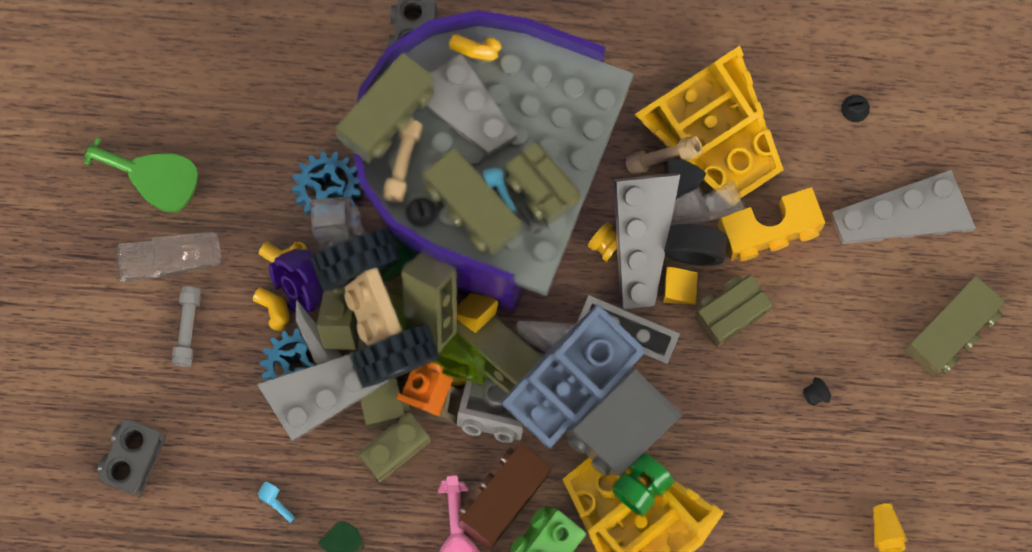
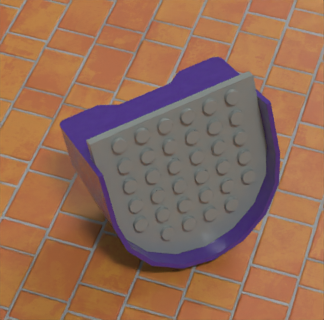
[353,10,634,314]

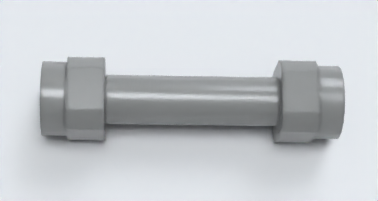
[172,287,201,367]

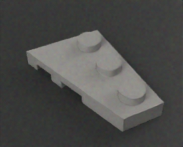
[425,53,517,156]

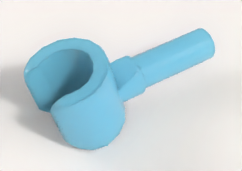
[483,168,516,212]
[258,482,296,523]

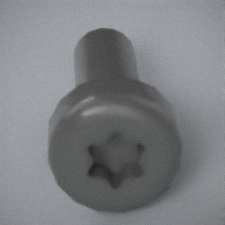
[518,204,543,235]

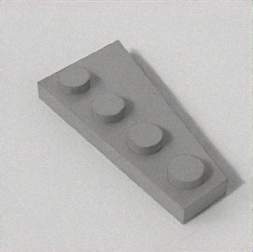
[830,170,976,244]
[613,173,680,309]
[257,353,398,442]

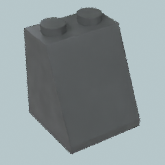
[564,369,683,476]

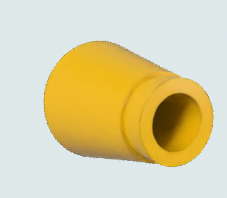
[873,503,907,552]

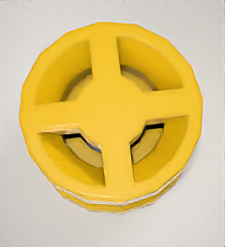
[588,222,617,263]

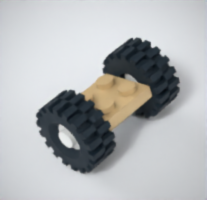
[311,228,441,388]

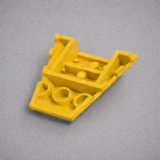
[634,46,784,205]
[562,457,724,552]

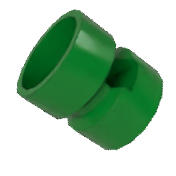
[610,453,674,517]

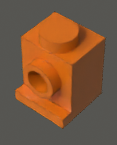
[396,363,453,416]

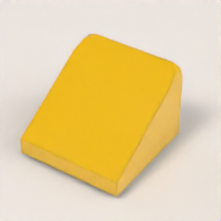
[663,267,698,305]
[457,293,498,333]

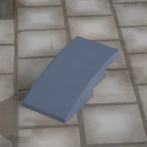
[500,305,646,448]

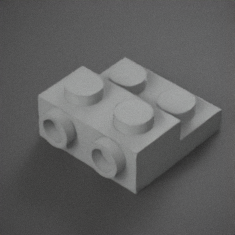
[457,363,524,443]

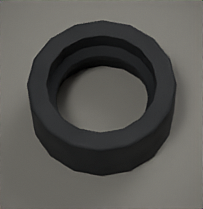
[664,224,728,266]

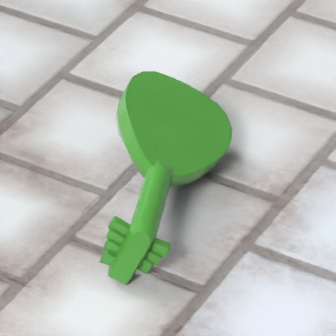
[83,138,198,213]

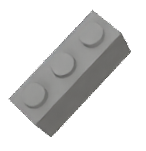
[577,295,680,364]

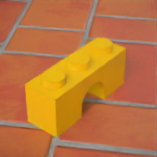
[718,187,825,261]

